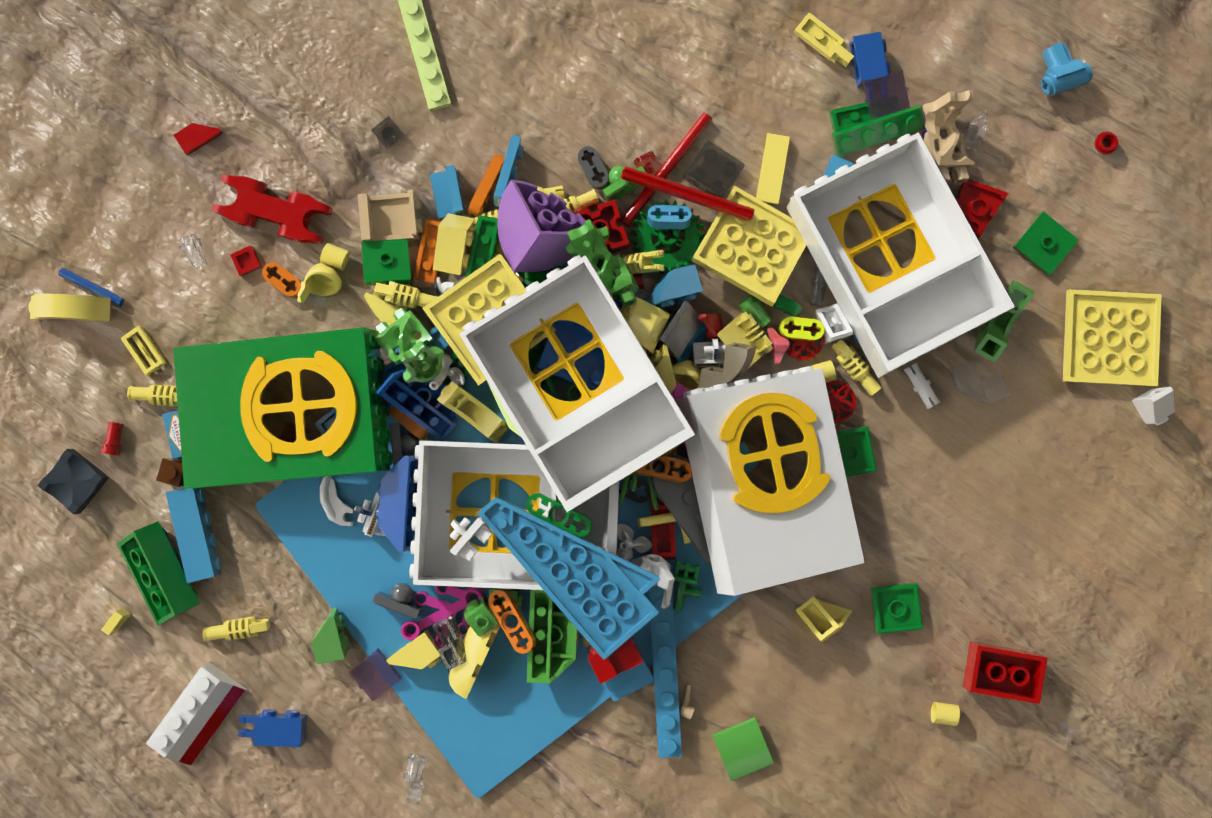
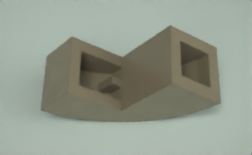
[699,342,756,388]

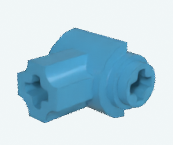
[1041,42,1093,96]

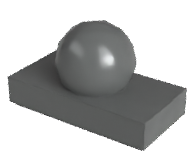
[390,422,419,467]
[373,583,423,619]

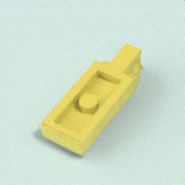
[794,13,854,67]

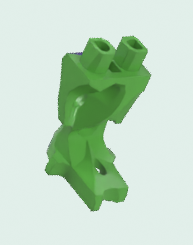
[565,219,638,307]
[375,308,445,383]

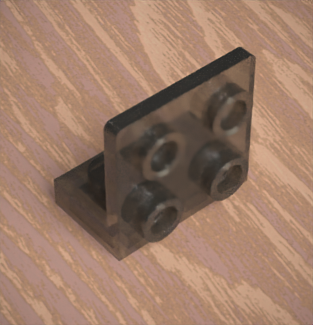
[682,140,745,199]

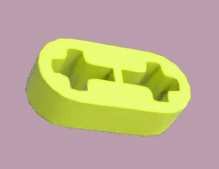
[779,317,824,341]

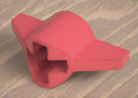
[767,328,789,364]

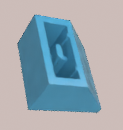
[646,264,703,310]

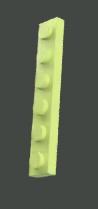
[398,0,452,111]

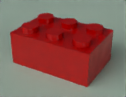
[962,641,1048,704]

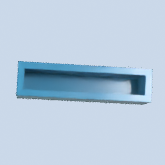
[166,488,222,583]

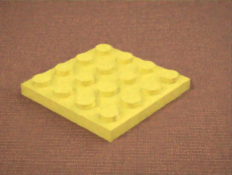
[691,186,806,306]
[423,254,556,386]
[1063,289,1162,387]

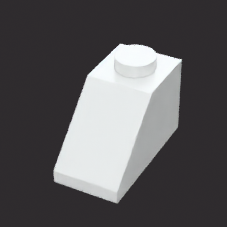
[1131,387,1175,425]

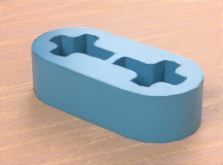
[647,205,692,229]

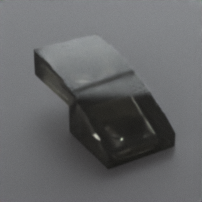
[432,614,466,671]

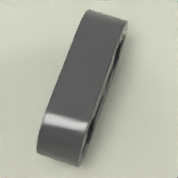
[578,146,609,189]

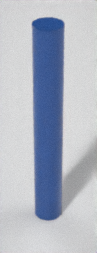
[59,268,125,307]

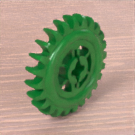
[631,199,706,274]

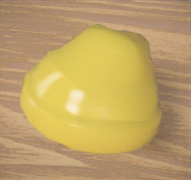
[297,263,342,303]
[672,360,701,390]

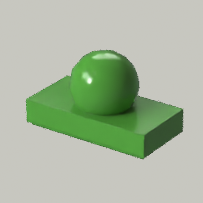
[603,165,646,202]

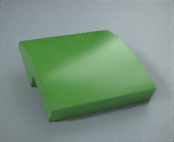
[712,717,774,781]

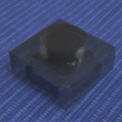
[371,116,405,149]

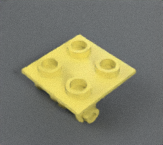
[717,311,773,368]

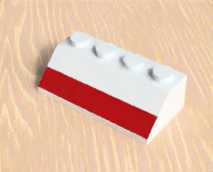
[146,662,247,765]

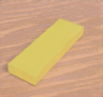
[756,133,790,205]

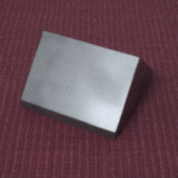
[655,301,702,359]

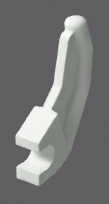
[320,476,354,526]

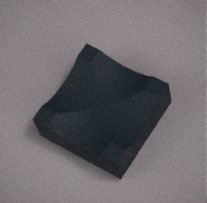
[37,449,109,514]

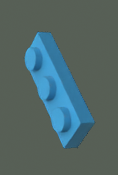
[494,135,524,207]

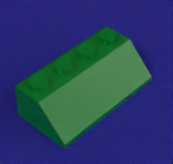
[117,521,200,626]

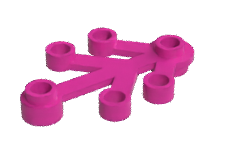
[401,586,485,647]

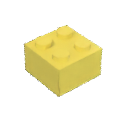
[433,213,476,275]

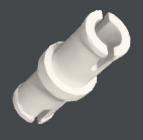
[904,363,940,409]

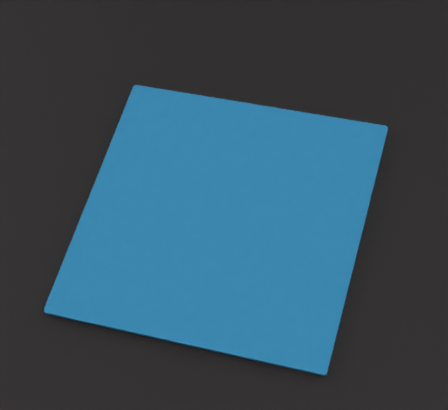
[256,343,744,798]

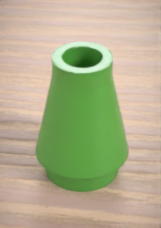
[739,294,771,328]

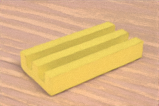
[120,325,167,376]

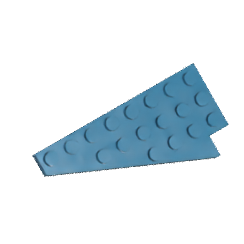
[477,497,661,660]

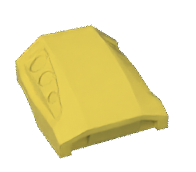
[620,297,670,355]

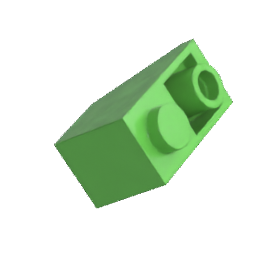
[312,608,350,664]

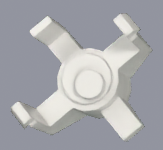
[631,554,675,608]

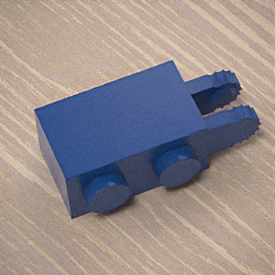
[849,32,890,101]
[238,709,307,747]

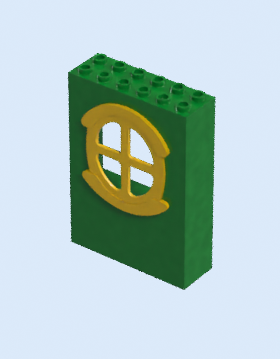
[173,327,393,489]

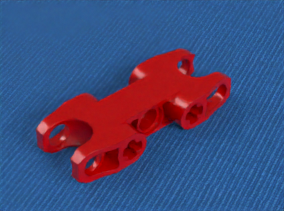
[211,175,333,245]

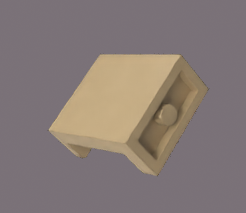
[357,190,423,241]

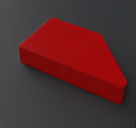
[173,123,223,156]
[698,314,723,338]

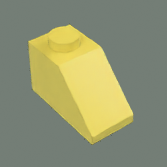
[386,629,444,669]

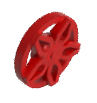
[781,317,825,360]
[826,381,856,424]

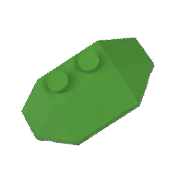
[527,590,577,684]

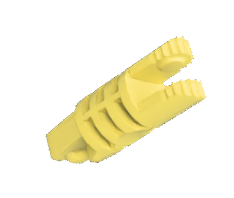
[622,250,664,275]

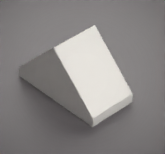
[815,304,853,344]

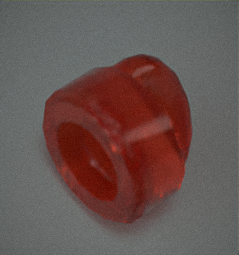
[633,151,657,175]

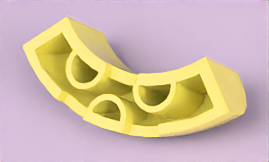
[448,603,509,699]

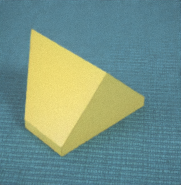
[796,596,853,643]

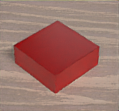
[230,245,262,276]

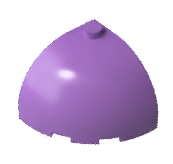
[498,180,586,272]

